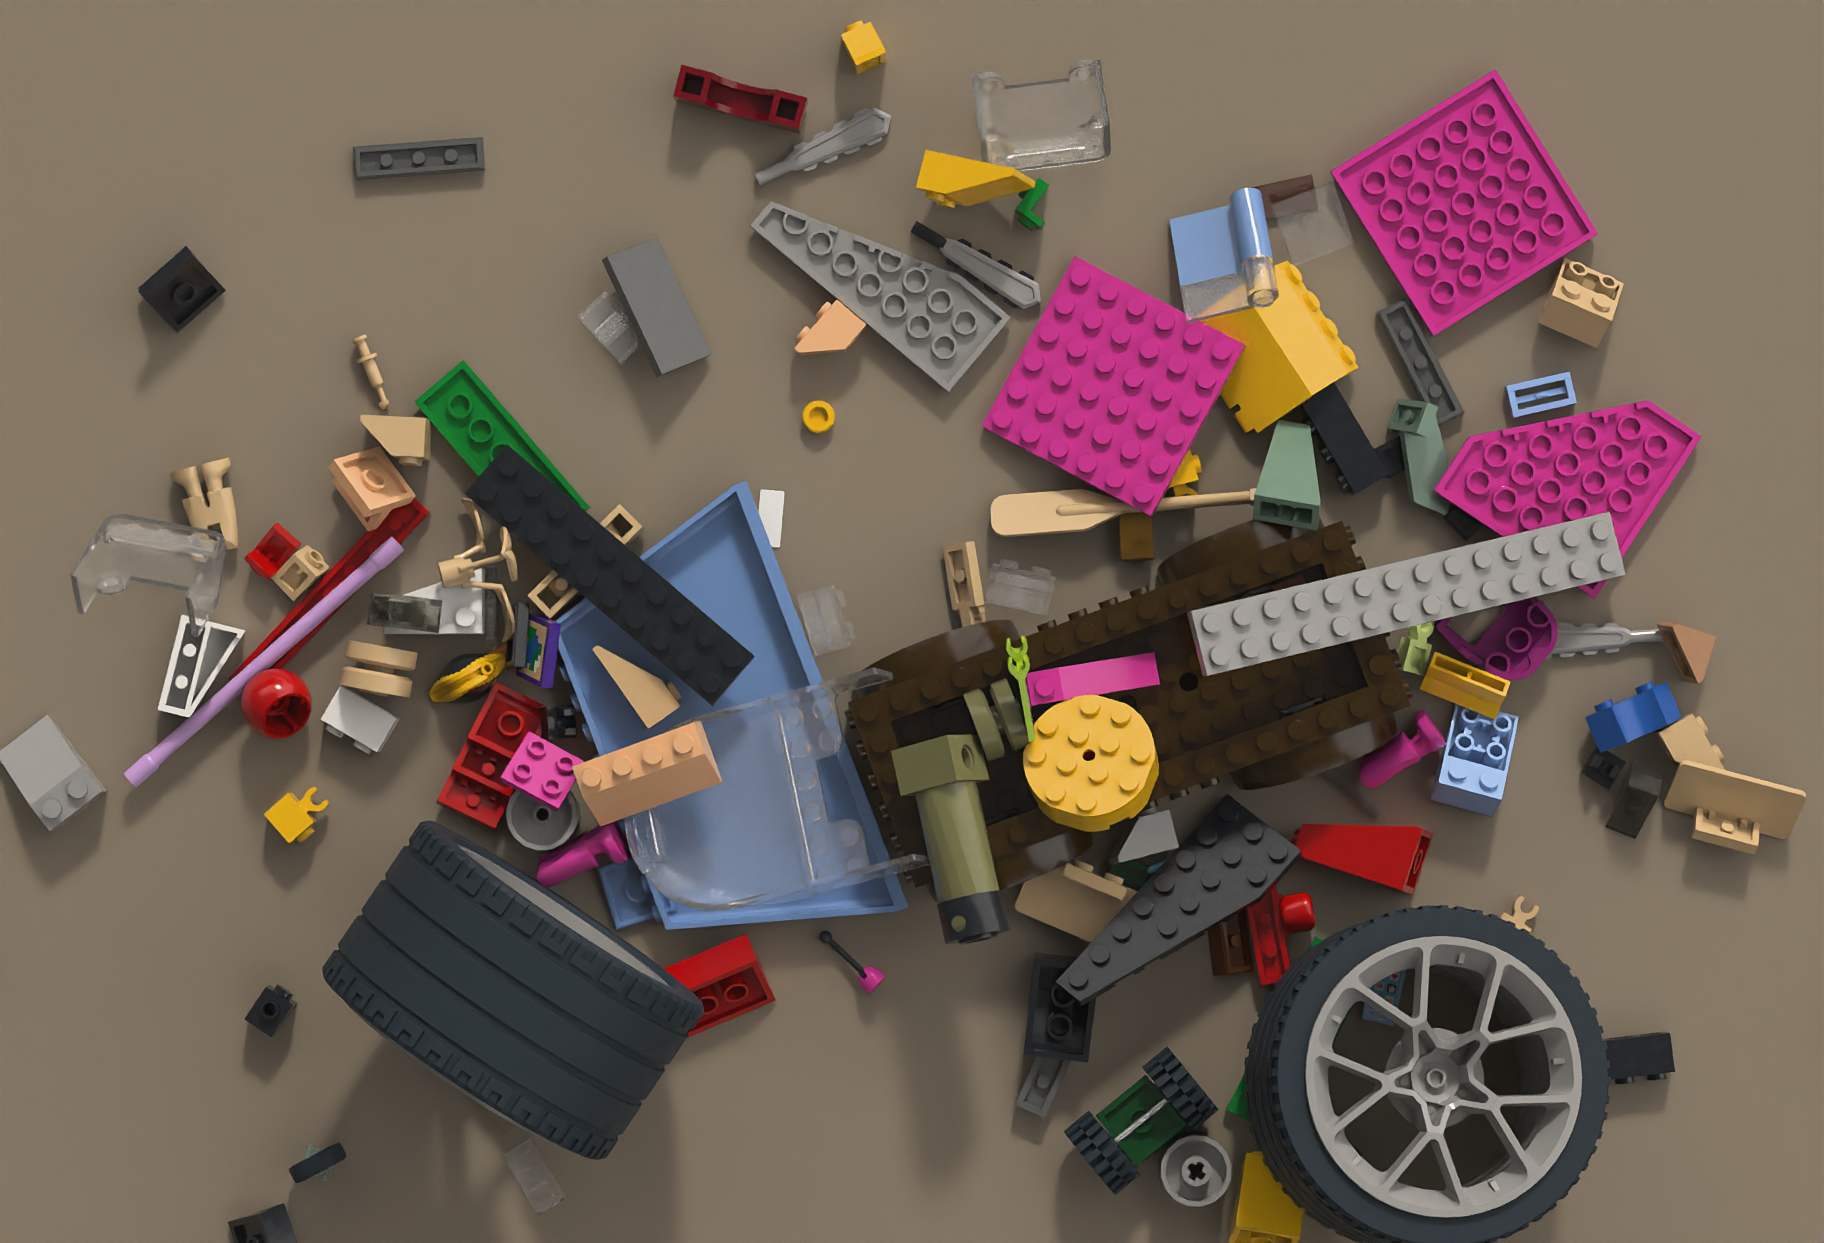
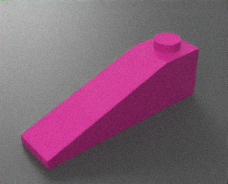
[1026,652,1160,707]

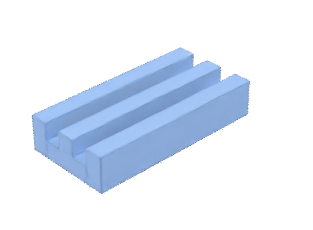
[1505,372,1577,418]

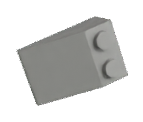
[0,714,107,831]

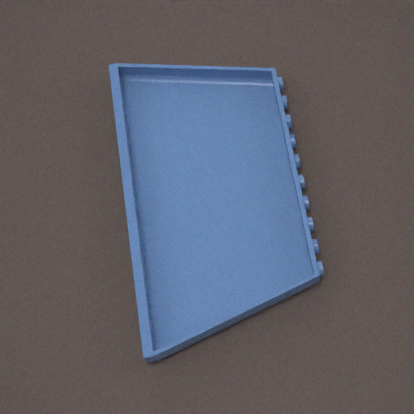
[555,481,909,930]

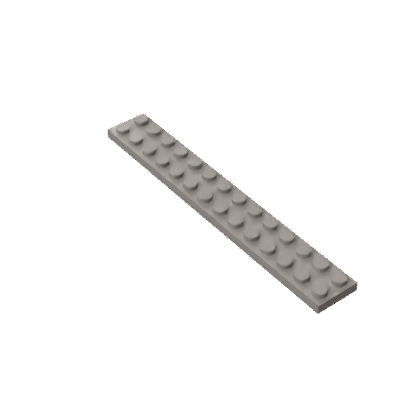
[1187,512,1626,677]

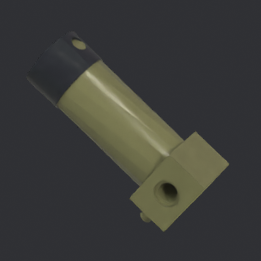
[891,735,1010,945]

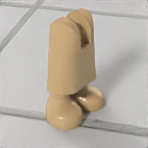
[170,457,238,556]

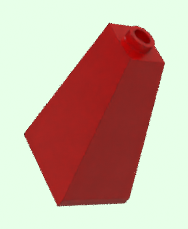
[1291,823,1434,895]

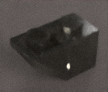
[367,593,443,633]

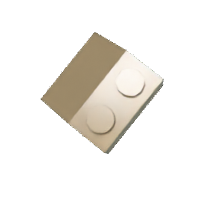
[360,415,432,466]

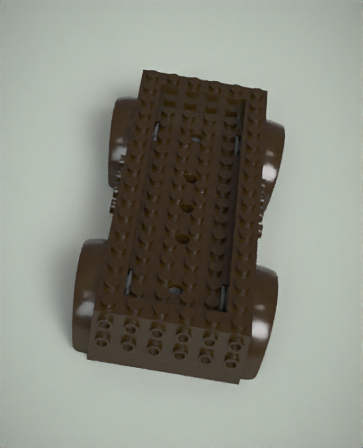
[844,516,1413,902]

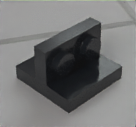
[138,246,226,333]
[228,1203,297,1243]

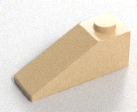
[592,645,682,729]

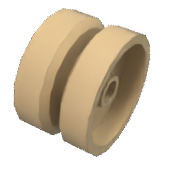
[339,640,418,698]

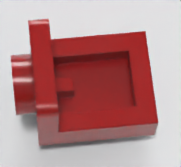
[244,523,301,580]

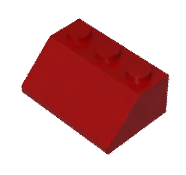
[664,934,776,1038]

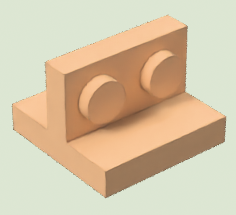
[328,446,416,531]

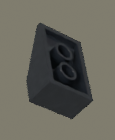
[1023,953,1096,1063]

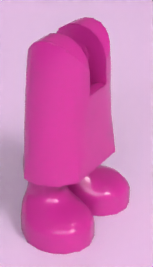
[1359,709,1446,788]
[537,821,628,887]

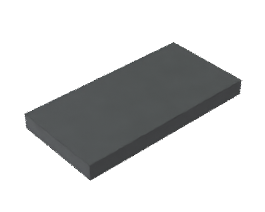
[602,238,712,377]

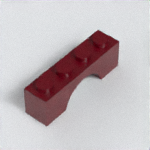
[673,64,808,134]

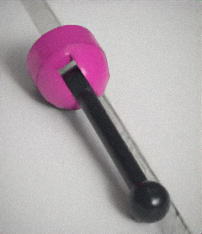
[819,930,886,995]

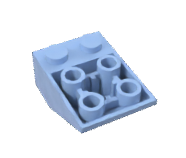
[1430,704,1519,817]

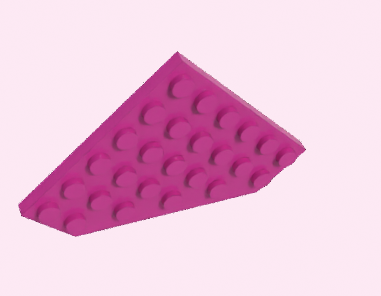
[1432,400,1702,598]

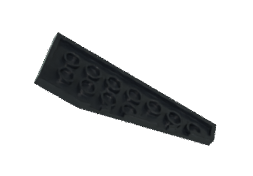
[1056,794,1302,1006]

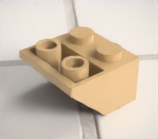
[1538,258,1624,348]

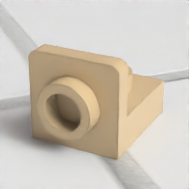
[271,545,329,601]

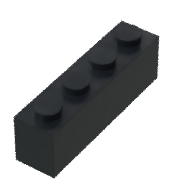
[1295,383,1388,496]
[1603,1031,1675,1084]

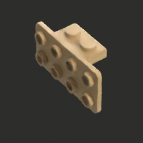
[1664,760,1806,855]
[1015,859,1138,942]

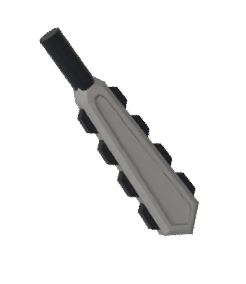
[911,221,1041,310]

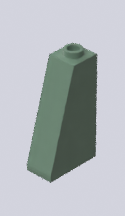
[1253,420,1321,530]

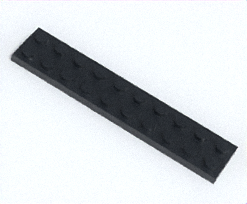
[464,444,755,706]

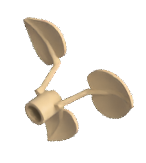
[438,498,517,642]

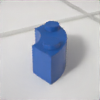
[1585,681,1682,753]

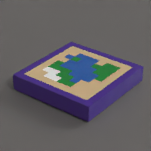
[516,612,561,688]

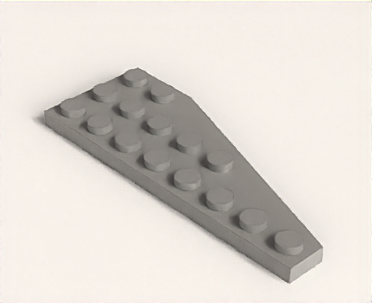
[750,201,1011,393]

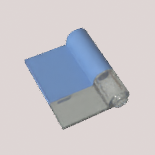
[1170,188,1279,323]

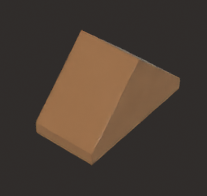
[1657,621,1716,684]

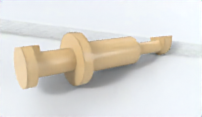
[351,334,389,410]

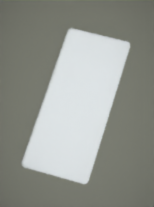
[759,489,784,547]

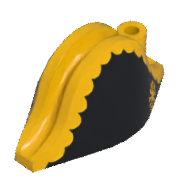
[428,653,506,703]

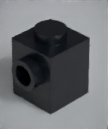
[245,984,297,1037]

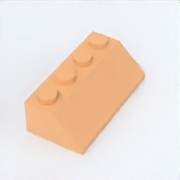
[572,721,722,827]

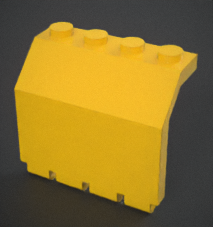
[1196,260,1359,434]

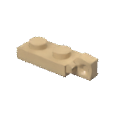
[942,541,985,627]

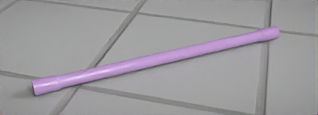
[124,536,404,788]

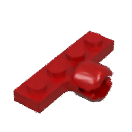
[1246,885,1316,986]

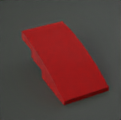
[436,682,547,832]

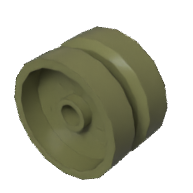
[963,678,1031,762]

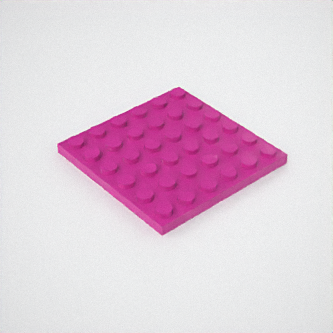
[1330,69,1598,337]
[982,256,1246,517]

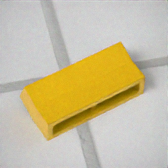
[1420,652,1511,719]

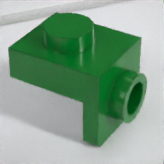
[1014,178,1049,231]

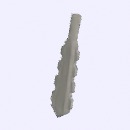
[755,108,891,185]
[1546,623,1664,659]

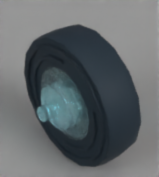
[289,1143,347,1183]

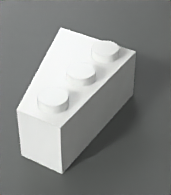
[384,568,485,635]
[157,614,245,718]

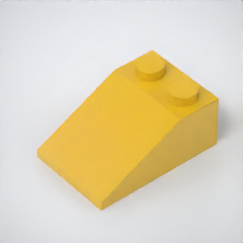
[916,150,1036,209]

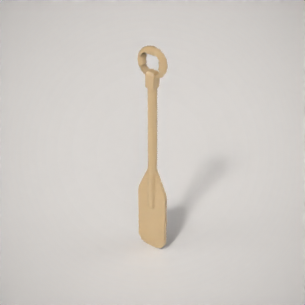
[990,488,1256,537]

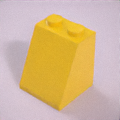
[1227,1151,1304,1243]

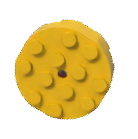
[1023,695,1159,832]

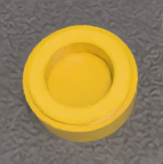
[802,400,835,433]

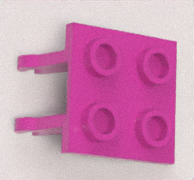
[499,731,584,812]

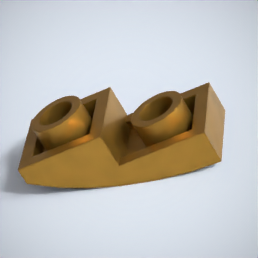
[1119,512,1155,562]

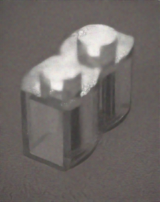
[577,290,642,365]

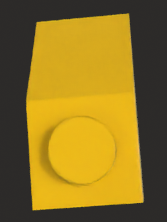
[841,21,886,75]

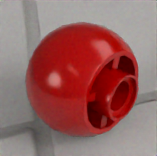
[241,668,312,739]

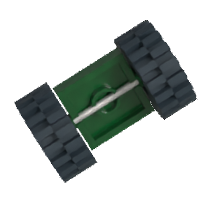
[1064,1047,1219,1195]

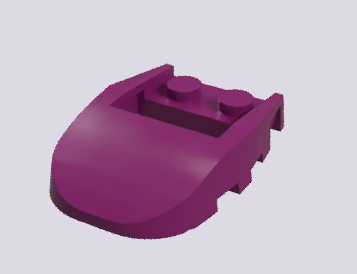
[1434,597,1558,680]

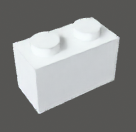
[321,686,400,754]

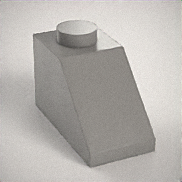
[1107,806,1179,865]

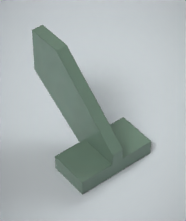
[1387,398,1451,515]

